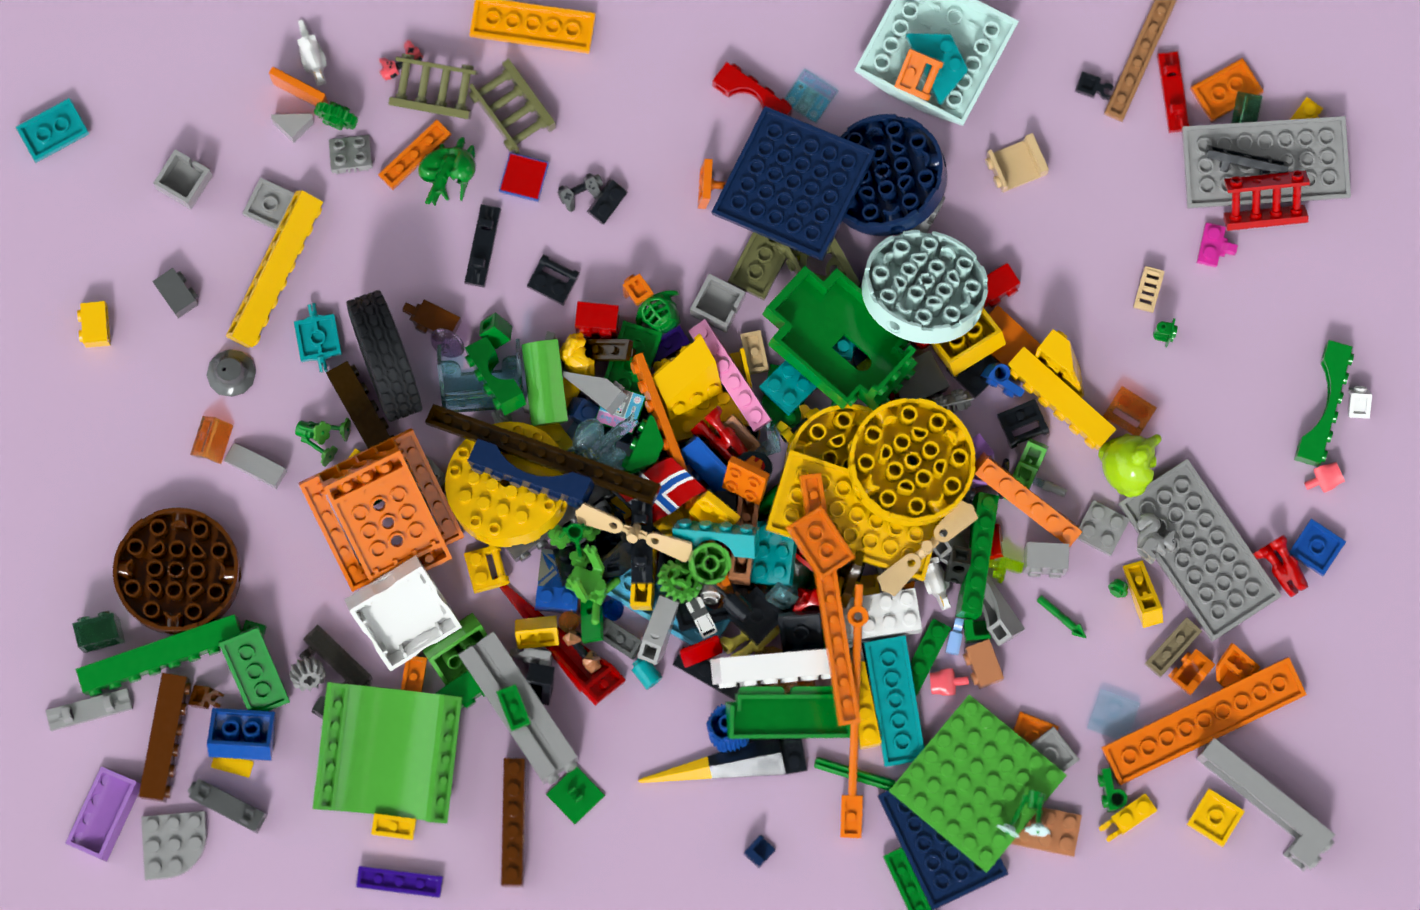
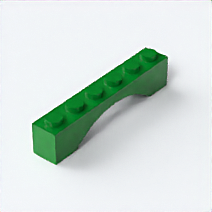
[1294,340,1354,467]
[955,492,999,620]

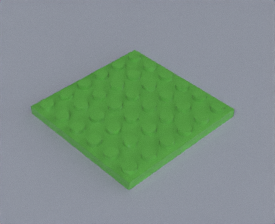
[889,695,1067,873]

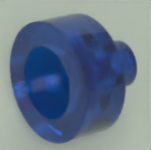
[602,599,624,621]

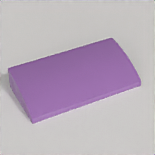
[65,766,141,862]

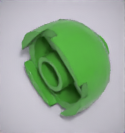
[688,543,731,584]

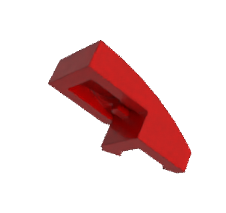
[990,523,1004,560]

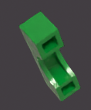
[465,336,527,416]

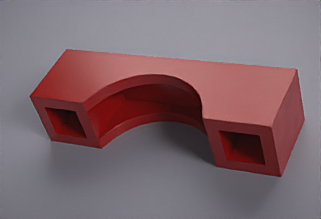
[712,62,792,116]

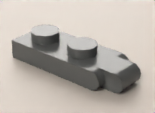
[603,617,642,660]

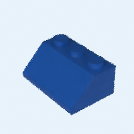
[679,435,728,495]
[207,708,275,761]

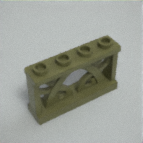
[776,237,861,287]

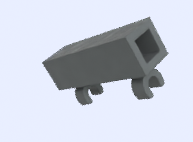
[188,778,267,834]

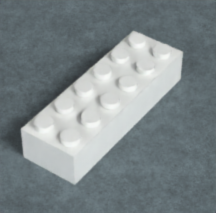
[710,649,831,688]

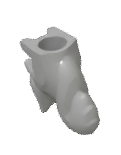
[1136,513,1176,564]

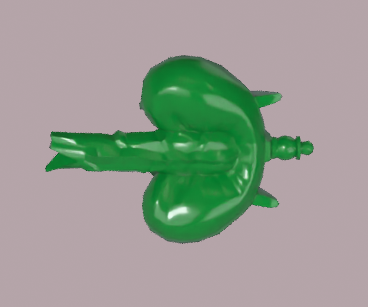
[418,137,476,206]

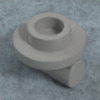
[491,409,512,423]

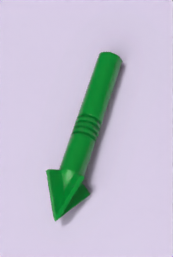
[1037,595,1087,638]

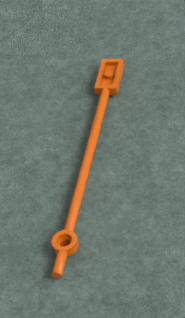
[840,584,869,838]

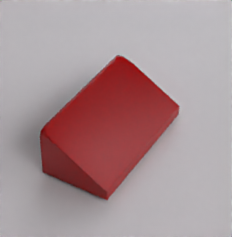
[679,635,723,667]

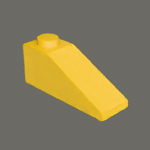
[1123,561,1163,628]

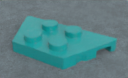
[906,33,968,105]

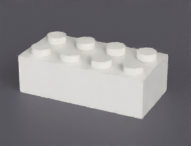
[843,588,922,644]

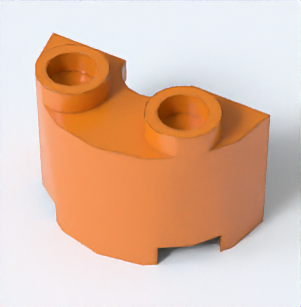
[1168,649,1216,695]

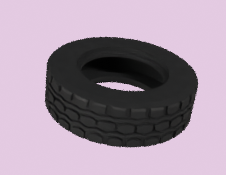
[346,290,423,422]

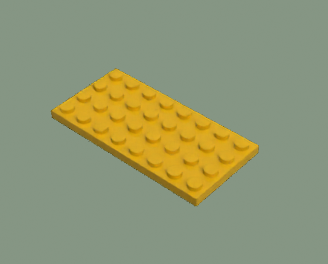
[765,450,942,581]

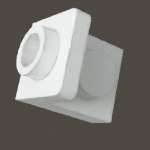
[1348,386,1372,419]

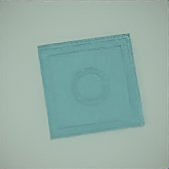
[1087,689,1140,739]

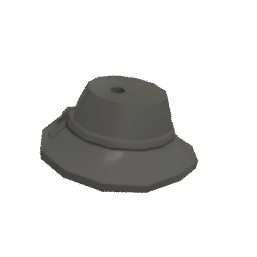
[207,349,256,397]

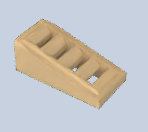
[1133,266,1165,313]

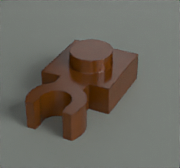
[188,685,224,709]

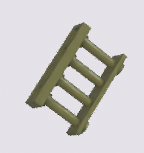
[388,53,478,119]
[468,59,556,154]

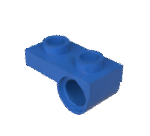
[981,362,1025,398]

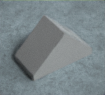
[271,114,314,143]

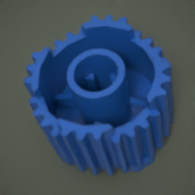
[706,704,749,753]

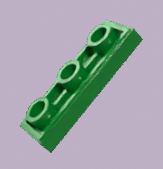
[580,599,604,644]

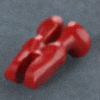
[690,405,748,462]
[1253,535,1309,597]

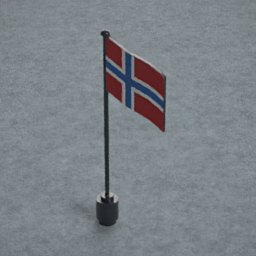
[610,457,754,622]

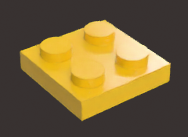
[1186,789,1245,847]

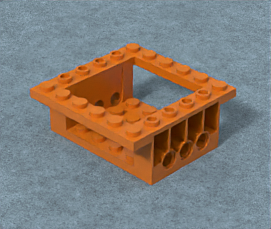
[298,428,464,592]

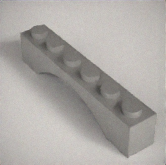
[933,531,1025,646]

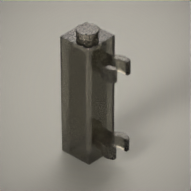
[299,624,373,686]

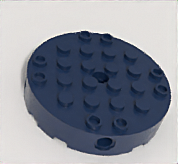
[840,114,947,236]

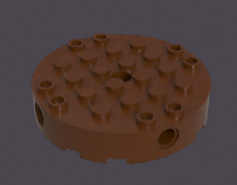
[113,508,241,635]

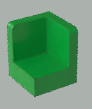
[479,312,512,349]
[963,619,991,643]

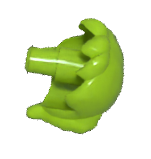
[1098,433,1162,498]

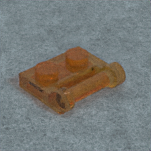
[1102,386,1157,436]

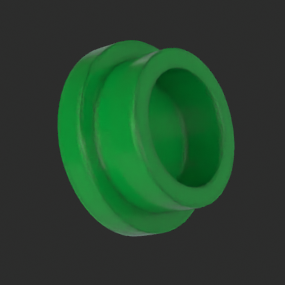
[1108,579,1129,598]

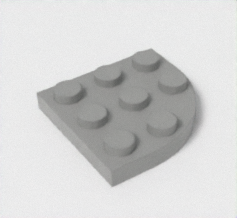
[141,811,207,880]

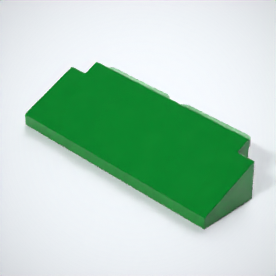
[725,686,850,739]

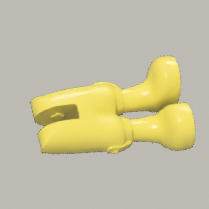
[720,625,780,657]

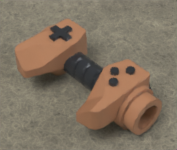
[563,630,601,674]

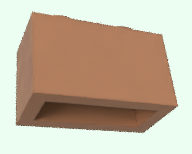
[963,639,1004,689]

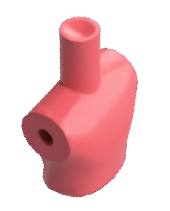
[1304,462,1345,493]
[930,668,969,696]

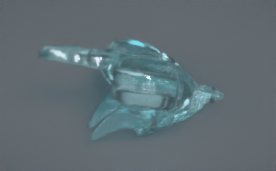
[566,412,640,470]

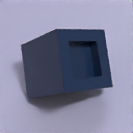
[743,834,775,868]

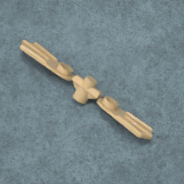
[877,501,978,596]
[575,502,693,562]

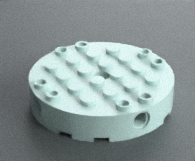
[861,230,988,344]

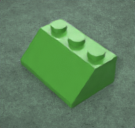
[422,613,488,686]

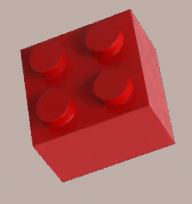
[575,301,620,339]

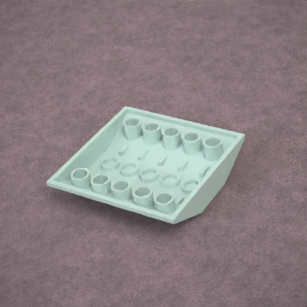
[855,0,1019,126]

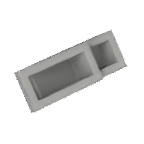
[224,443,287,489]

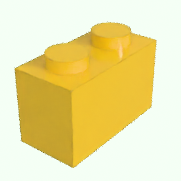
[77,301,111,348]

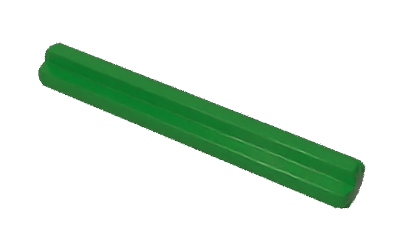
[814,757,895,791]

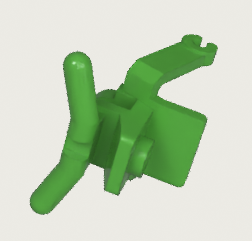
[565,544,621,625]

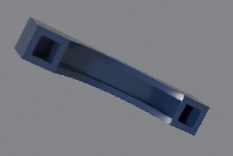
[467,439,594,508]

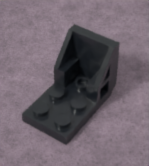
[553,510,631,586]

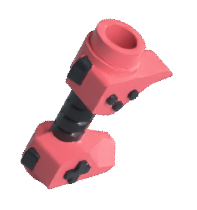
[379,40,424,81]

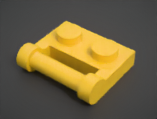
[464,545,510,594]

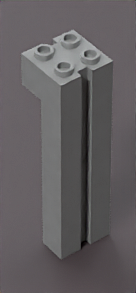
[459,632,579,785]
[1196,738,1335,871]

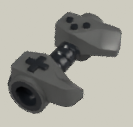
[557,173,603,212]

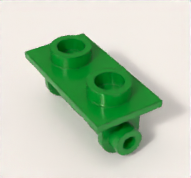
[1153,318,1178,348]

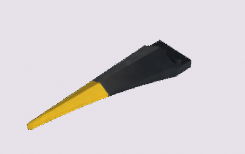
[638,738,808,783]

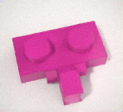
[1196,223,1238,267]

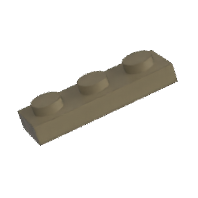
[1145,617,1202,678]

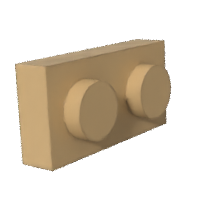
[740,330,769,375]

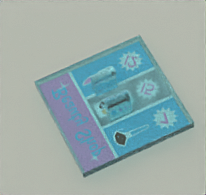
[784,69,838,124]

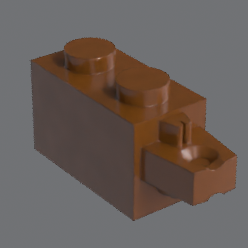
[402,299,462,343]

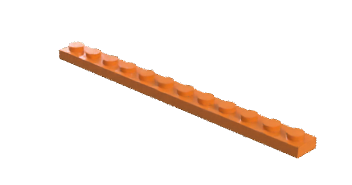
[630,353,731,590]
[799,473,861,726]

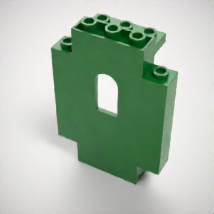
[762,266,917,411]

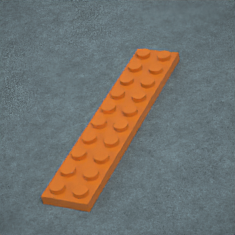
[1101,657,1307,785]

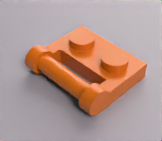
[894,49,944,101]

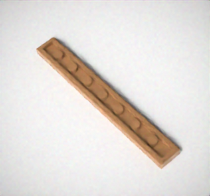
[1104,0,1177,122]

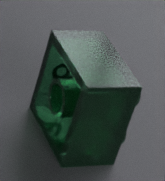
[72,611,125,653]

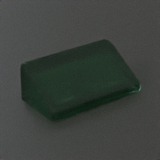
[1231,91,1262,123]

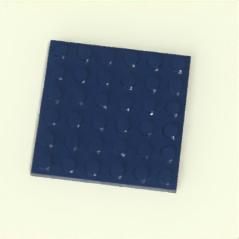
[711,106,876,261]

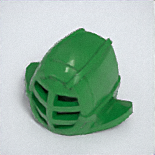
[635,290,681,333]

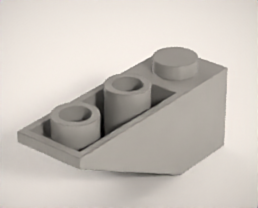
[637,594,680,665]

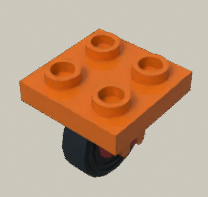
[722,451,773,505]

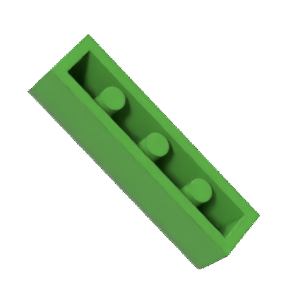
[521,339,568,426]

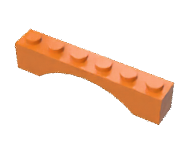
[975,452,1082,548]

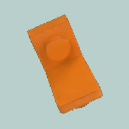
[622,273,654,306]

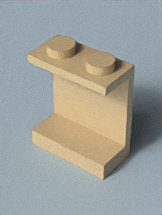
[985,133,1049,193]

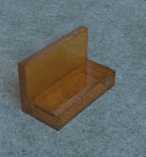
[190,416,233,464]

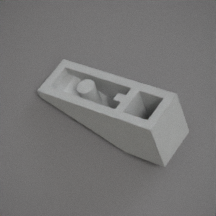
[562,371,628,415]

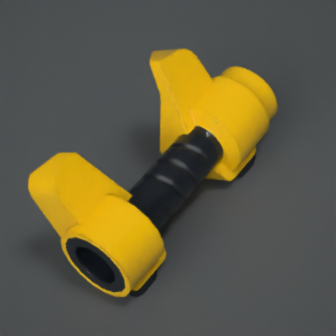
[775,404,820,445]

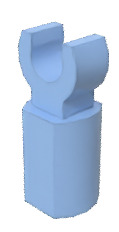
[945,618,964,656]

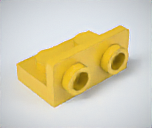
[689,490,741,525]

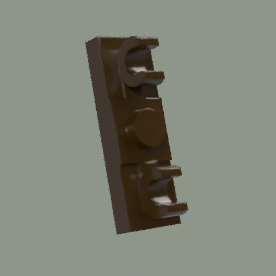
[584,339,636,361]

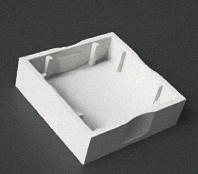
[344,555,462,672]

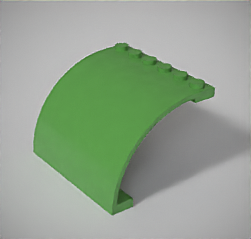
[312,682,462,824]

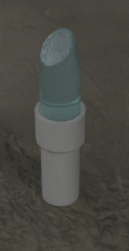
[1032,477,1067,497]

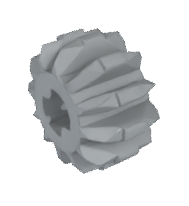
[289,656,326,691]

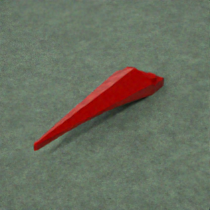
[494,576,626,706]

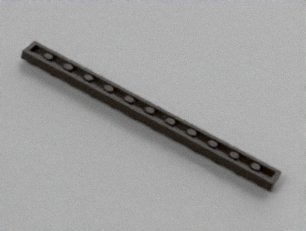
[425,404,661,505]

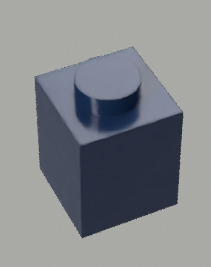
[567,397,599,426]

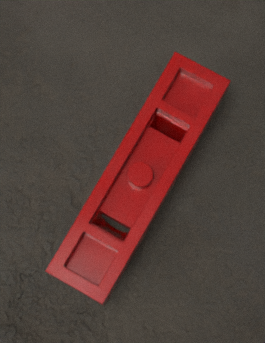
[1157,51,1189,133]

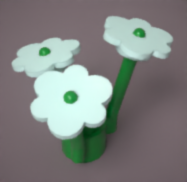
[997,790,1050,838]

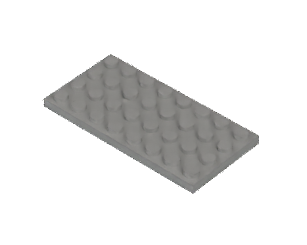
[1182,116,1351,209]
[1118,459,1281,642]

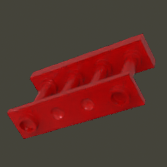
[1223,170,1310,231]

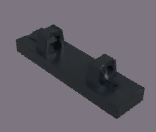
[1205,145,1289,175]
[464,204,501,288]
[631,500,653,584]

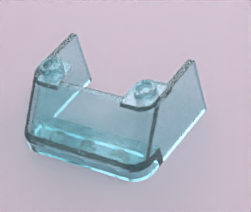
[437,339,524,413]

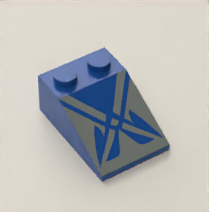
[535,549,578,615]

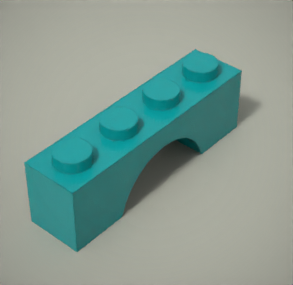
[672,519,760,559]

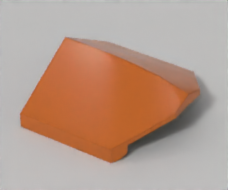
[1216,643,1260,687]

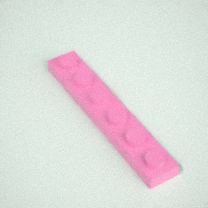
[689,319,772,432]

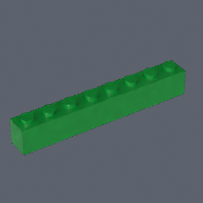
[75,614,242,697]

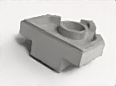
[510,648,552,666]

